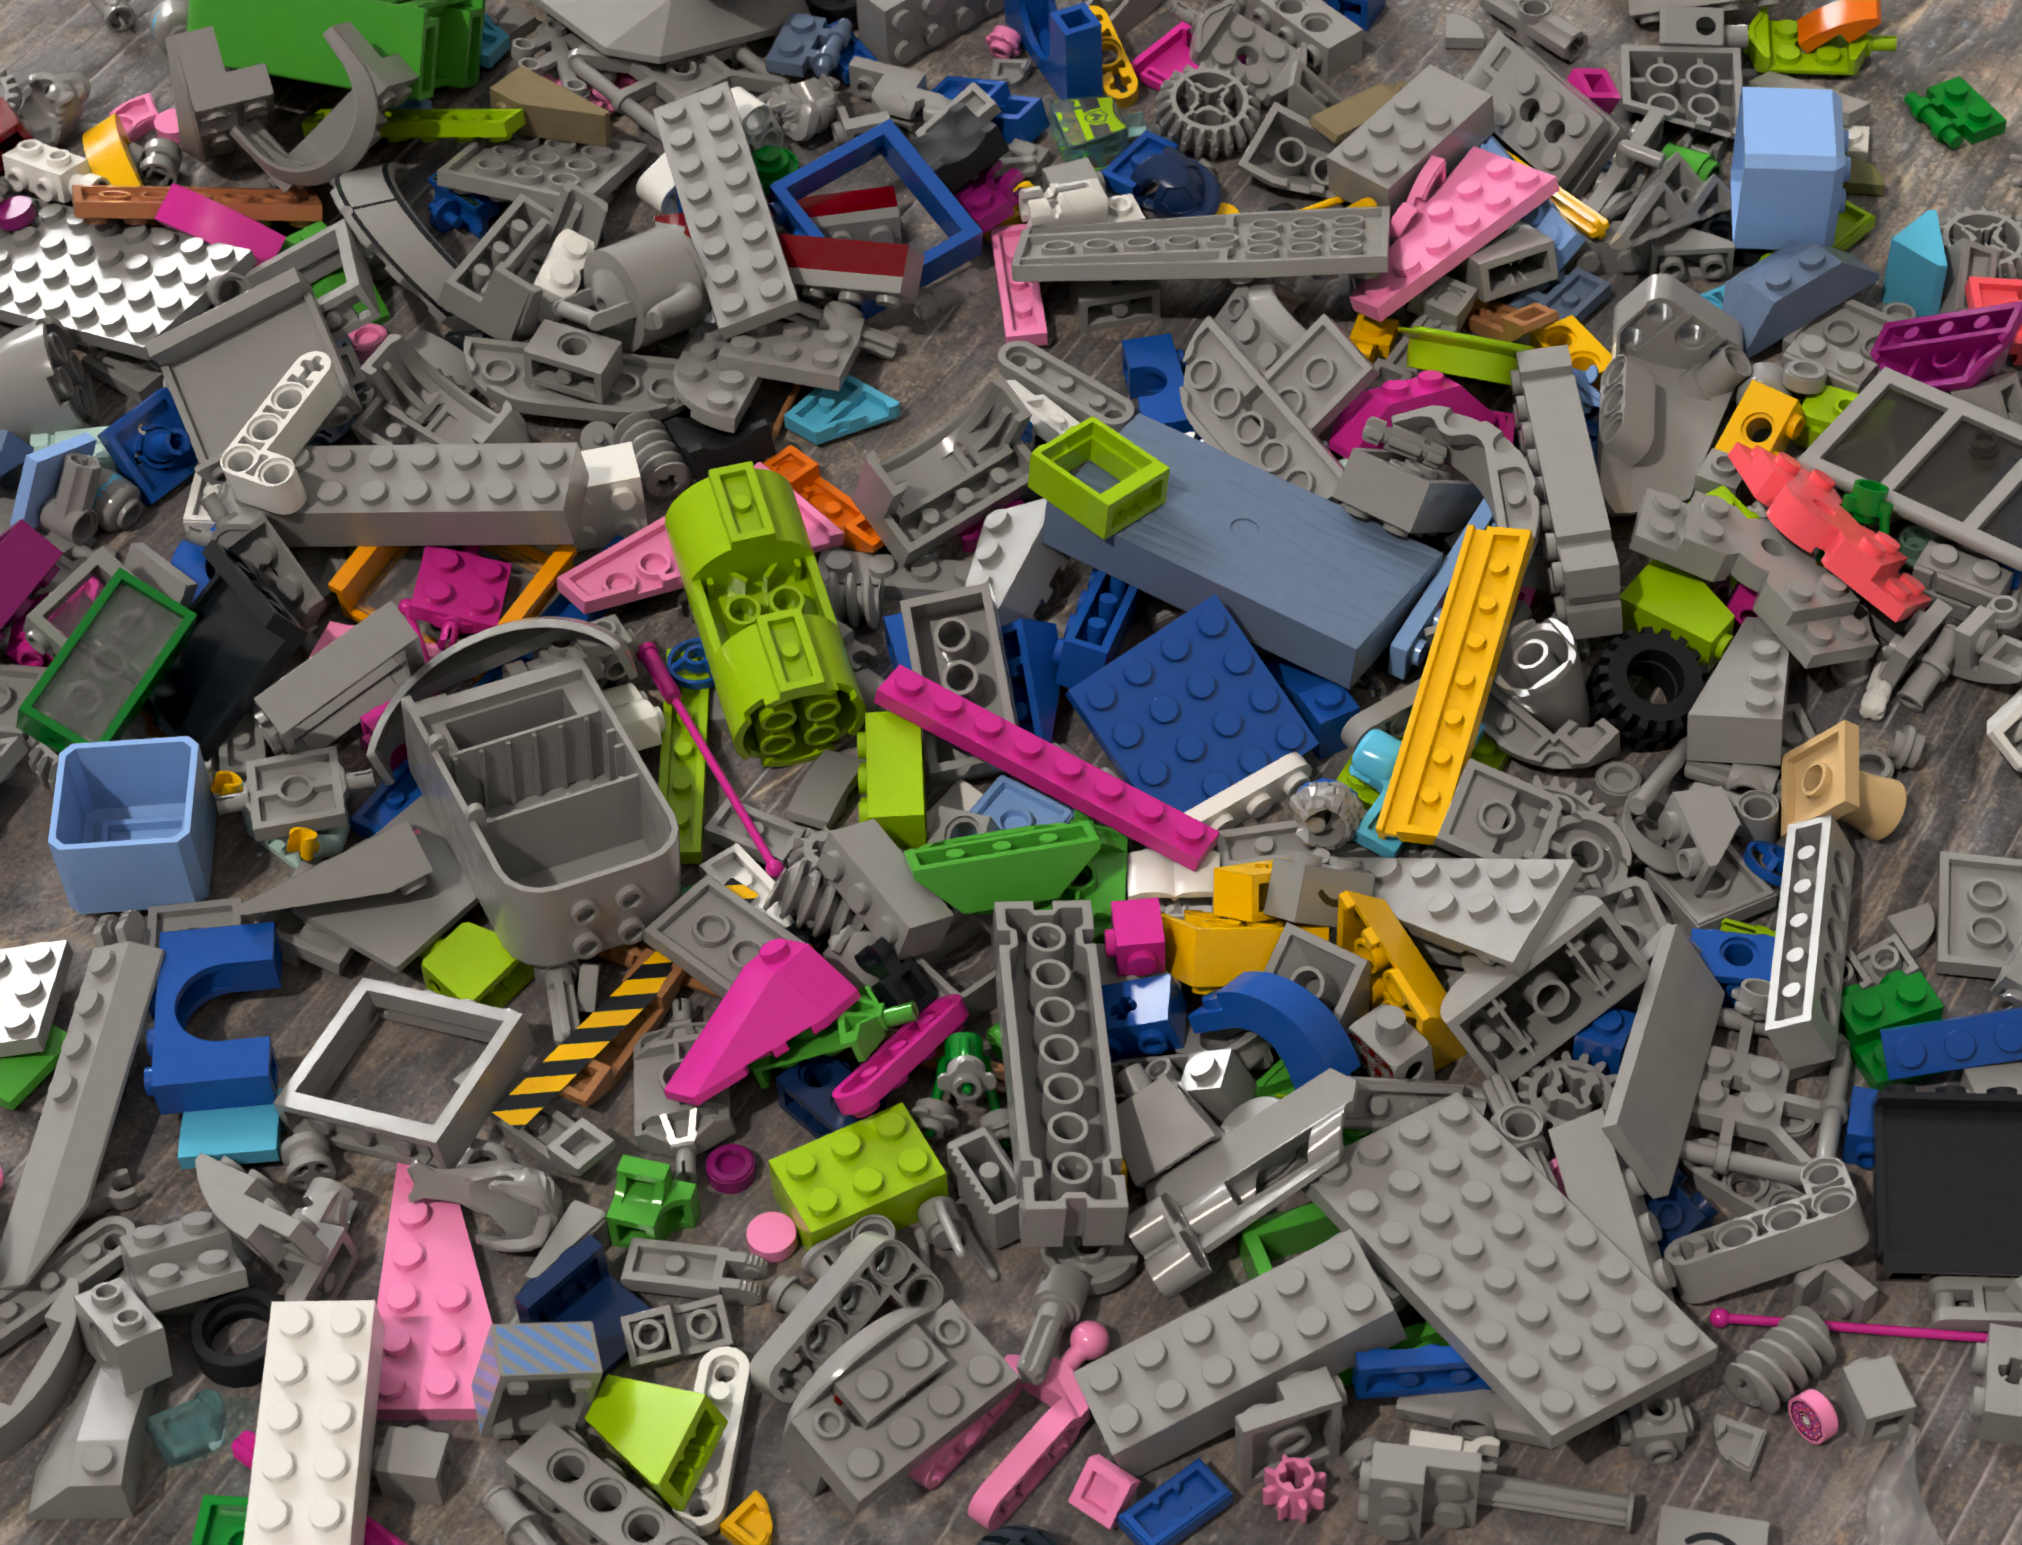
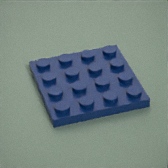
[1065,593,1320,813]

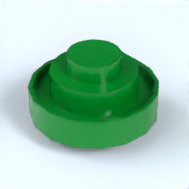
[752,145,799,195]

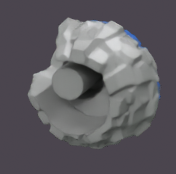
[1289,778,1365,851]

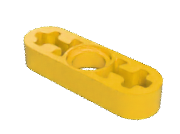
[1088,6,1139,108]

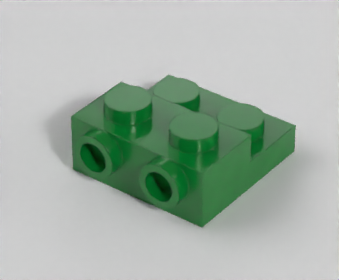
[1838,970,1951,1091]

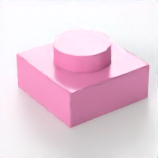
[1068,1454,1141,1530]

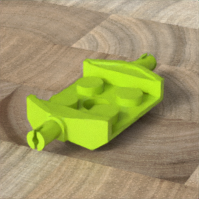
[1744,8,1897,75]

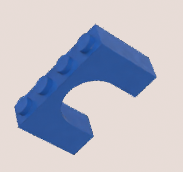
[1004,0,1103,110]
[144,922,283,1115]

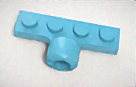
[1349,724,1486,858]

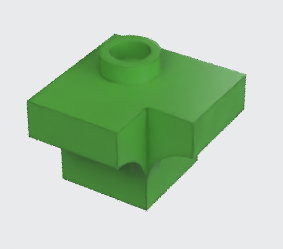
[606,1155,701,1249]

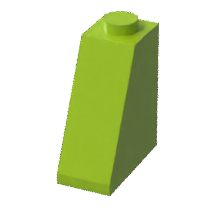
[1620,559,1735,672]
[584,1375,728,1512]

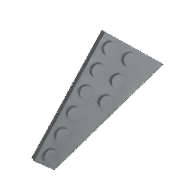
[1344,857,1583,977]

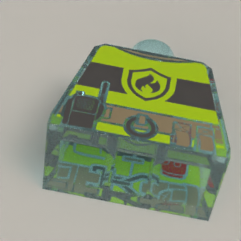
[1049,95,1146,171]

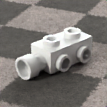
[2,139,111,204]

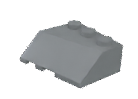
[1617,45,1743,139]

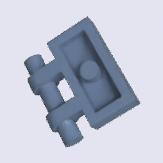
[765,12,852,78]
[1506,265,1611,323]

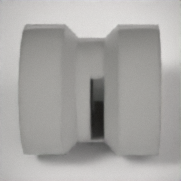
[138,138,183,186]

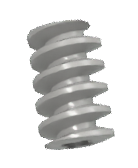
[612,411,692,501]
[825,572,885,630]
[762,860,864,938]
[1722,1305,1837,1414]

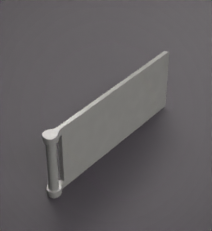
[292,795,479,973]

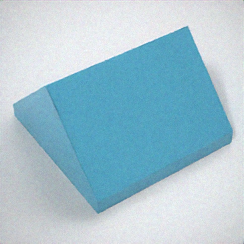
[1881,210,1947,317]

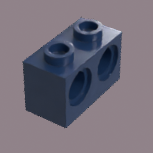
[776,1055,887,1139]

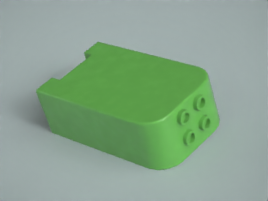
[186,0,486,101]

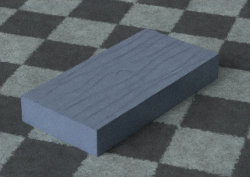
[1042,413,1443,689]

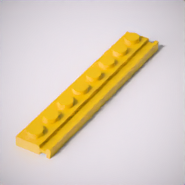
[1376,525,1534,845]

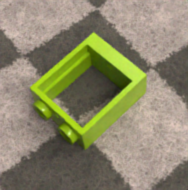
[1027,416,1170,540]

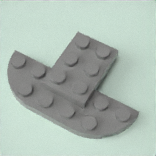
[672,298,861,433]
[464,306,688,424]
[1180,313,1380,503]

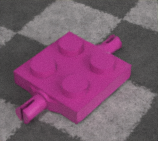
[408,545,512,651]

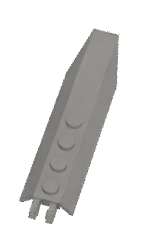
[0,910,165,1290]

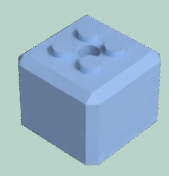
[1730,87,1851,251]
[48,736,217,914]

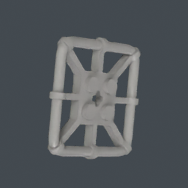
[567,42,791,141]
[1679,1007,1851,1186]

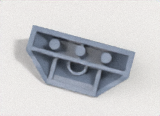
[1722,242,1880,359]

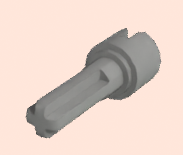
[533,959,581,1046]
[1016,1264,1090,1386]

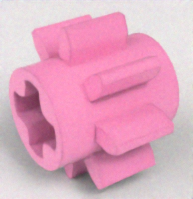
[1262,1454,1326,1523]

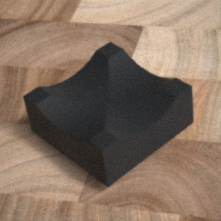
[907,101,1010,193]
[663,405,776,482]

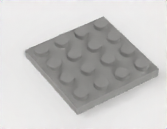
[437,132,649,210]

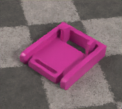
[1131,21,1246,92]

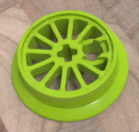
[1397,326,1535,385]

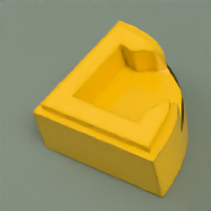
[719,1490,774,1545]

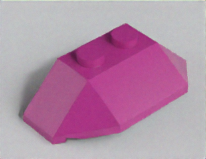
[1329,370,1495,459]

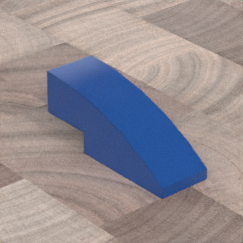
[931,76,1050,143]

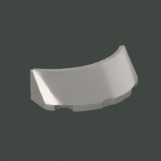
[1481,682,1621,769]

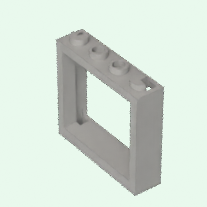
[204,218,381,341]
[254,600,425,756]
[273,977,536,1169]

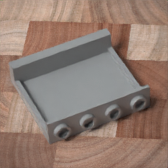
[144,267,363,486]

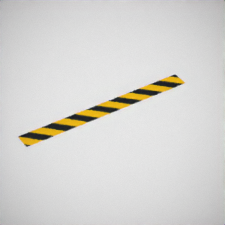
[492,878,758,1131]

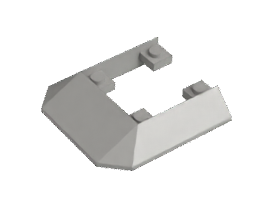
[530,0,811,64]

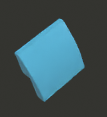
[178,1088,285,1169]

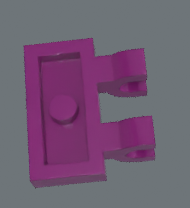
[952,160,1024,234]

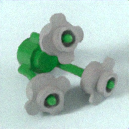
[911,1032,1012,1150]

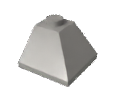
[1264,922,1371,1033]

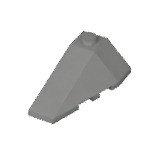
[1237,101,1348,202]
[236,820,434,916]
[28,1361,156,1520]

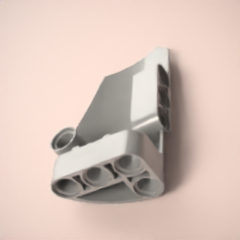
[1597,273,1752,517]

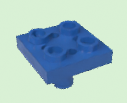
[97,387,198,506]

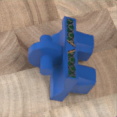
[428,172,500,239]

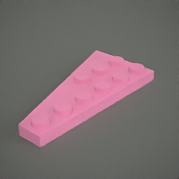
[1350,146,1560,322]
[557,462,844,614]
[376,1162,492,1421]

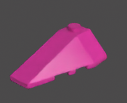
[663,938,861,1106]

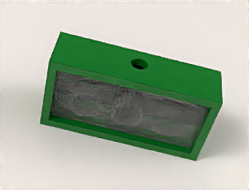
[16,567,197,753]

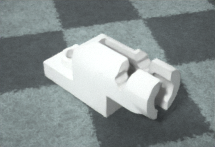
[1019,178,1145,228]

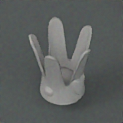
[89,0,135,32]

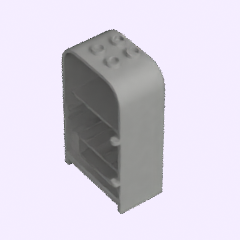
[401,646,682,967]

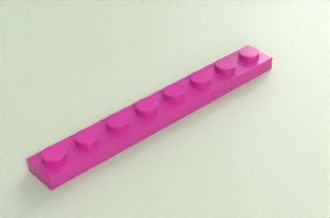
[874,664,1220,872]

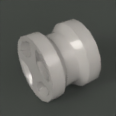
[280,1131,336,1192]

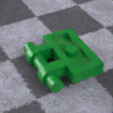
[1904,76,2007,149]

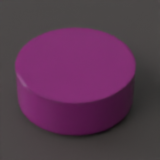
[0,196,37,231]
[706,1144,756,1194]

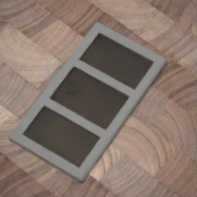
[1797,367,2022,572]

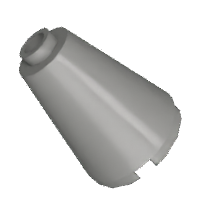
[1493,618,1591,734]

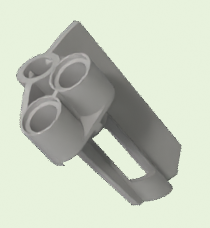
[1126,1068,1359,1300]

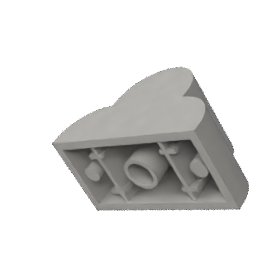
[1440,895,1650,1083]

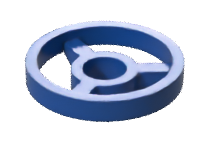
[667,638,715,690]
[1743,841,1785,887]

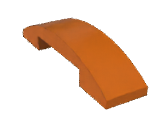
[763,445,885,553]

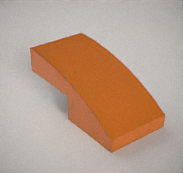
[1797,0,1882,54]

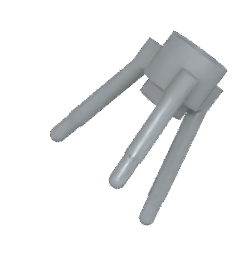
[914,1196,999,1281]

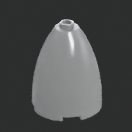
[0,315,101,445]

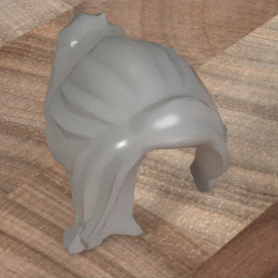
[407,1159,565,1252]

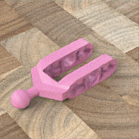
[907,1320,1110,1531]

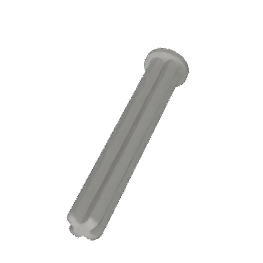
[1477,1472,1636,1533]

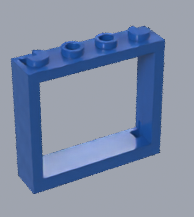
[768,119,983,321]

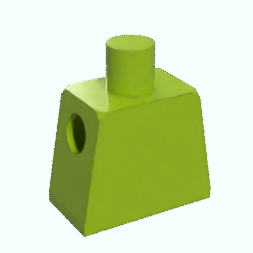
[419,922,535,1009]

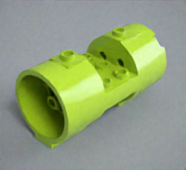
[665,461,867,767]

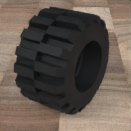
[1586,627,1709,752]

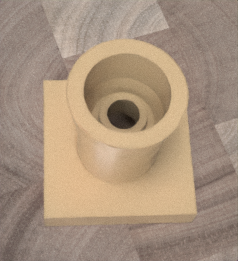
[1781,720,1907,840]

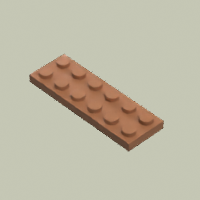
[72,185,322,227]

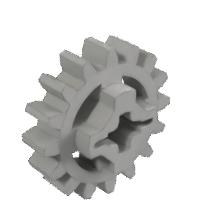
[1517,1051,1617,1148]

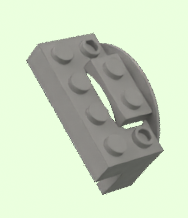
[229,21,419,193]
[166,26,275,163]
[437,180,608,342]
[1215,283,1382,423]
[350,334,530,445]
[852,378,1032,568]
[778,1299,1019,1516]

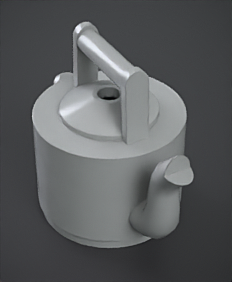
[551,226,710,352]

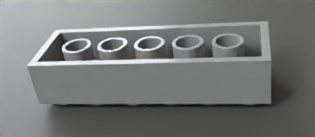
[1073,1229,1407,1478]

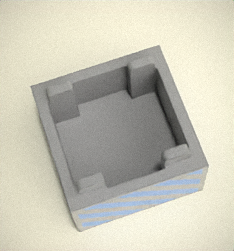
[471,1321,603,1439]

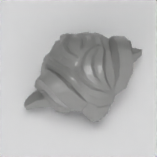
[17,71,91,147]
[766,73,843,141]

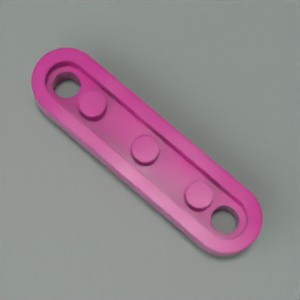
[832,994,969,1118]

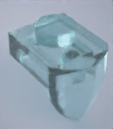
[145,1389,227,1468]

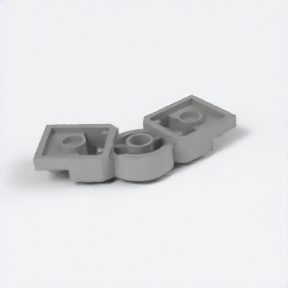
[1628,488,1879,669]
[1433,758,1667,951]

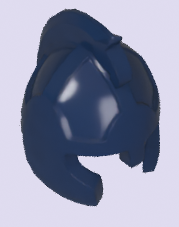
[1130,146,1221,219]

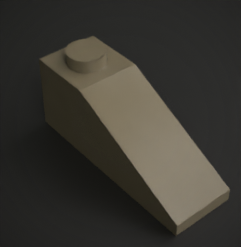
[489,65,612,147]
[1309,81,1408,143]

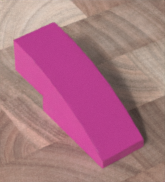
[154,183,286,269]

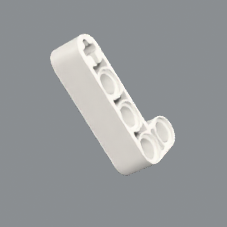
[636,87,784,215]
[220,351,343,515]

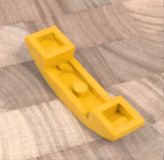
[83,113,163,228]

